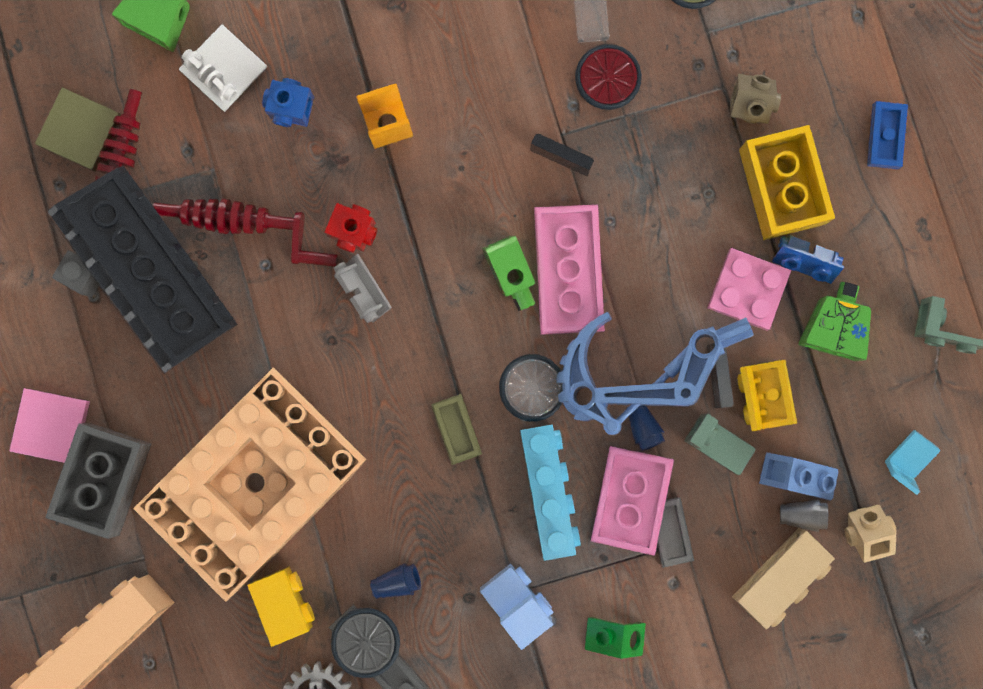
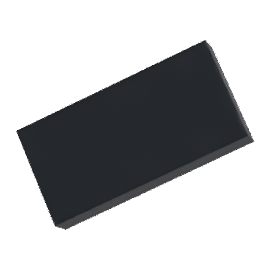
[530,133,594,176]

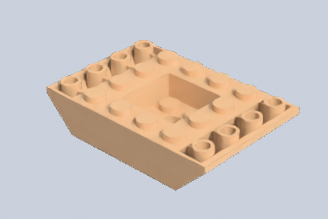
[133,367,367,602]

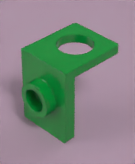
[585,617,646,659]

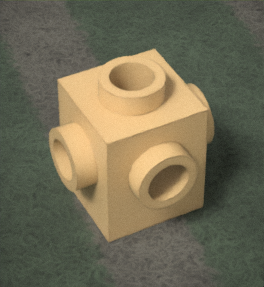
[844,505,896,563]

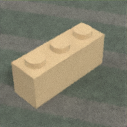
[732,528,835,630]

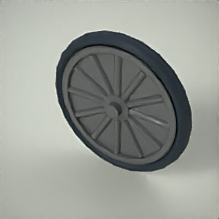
[331,608,400,678]

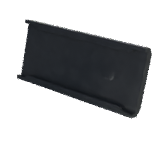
[47,166,238,374]

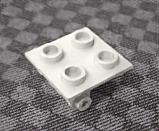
[179,24,268,112]

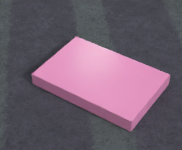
[591,446,674,556]

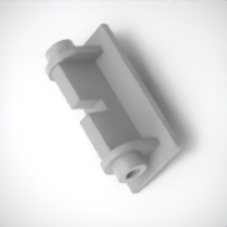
[333,254,392,323]

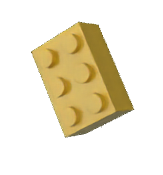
[739,125,835,240]

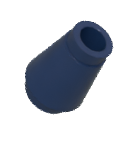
[626,405,665,451]
[370,563,421,599]

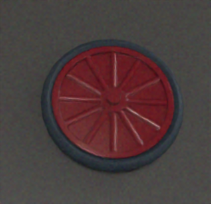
[575,44,642,110]

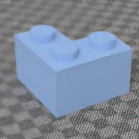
[480,563,554,650]

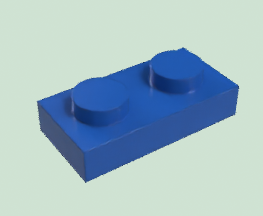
[867,101,908,169]

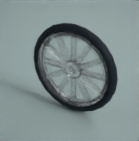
[499,354,563,422]

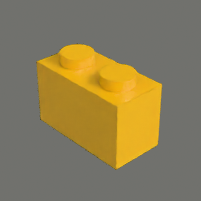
[247,566,315,647]

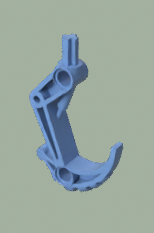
[556,312,754,435]

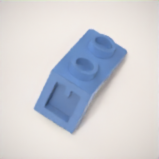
[759,452,838,500]

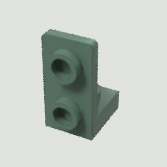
[914,296,983,354]
[684,414,755,475]

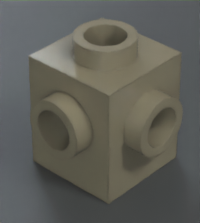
[730,73,781,124]

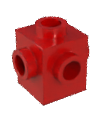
[324,203,378,253]

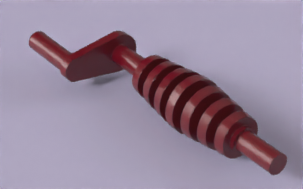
[95,89,142,181]
[153,199,338,267]

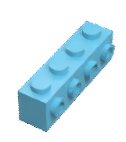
[520,424,581,561]

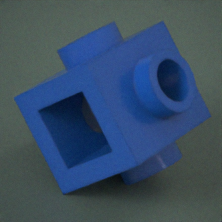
[262,78,314,127]

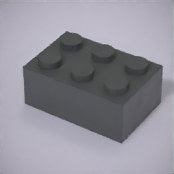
[45,423,152,539]

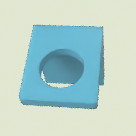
[885,430,940,495]

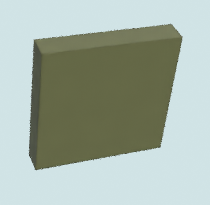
[35,87,121,172]

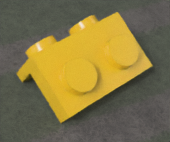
[737,360,797,431]

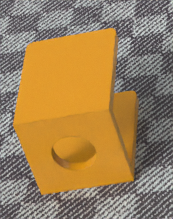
[356,84,413,149]

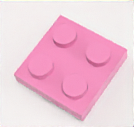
[707,248,791,331]

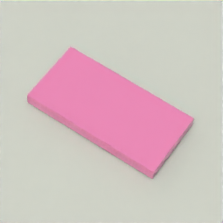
[534,205,605,335]

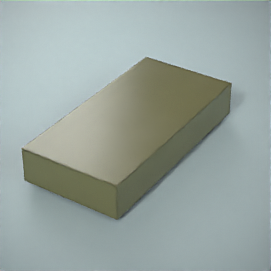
[431,394,482,465]

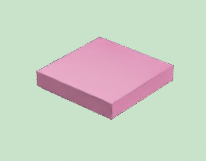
[9,388,90,463]

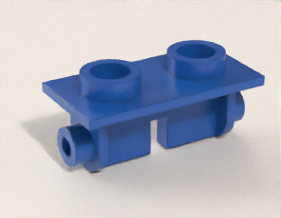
[772,235,844,284]

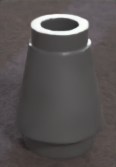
[780,500,828,532]

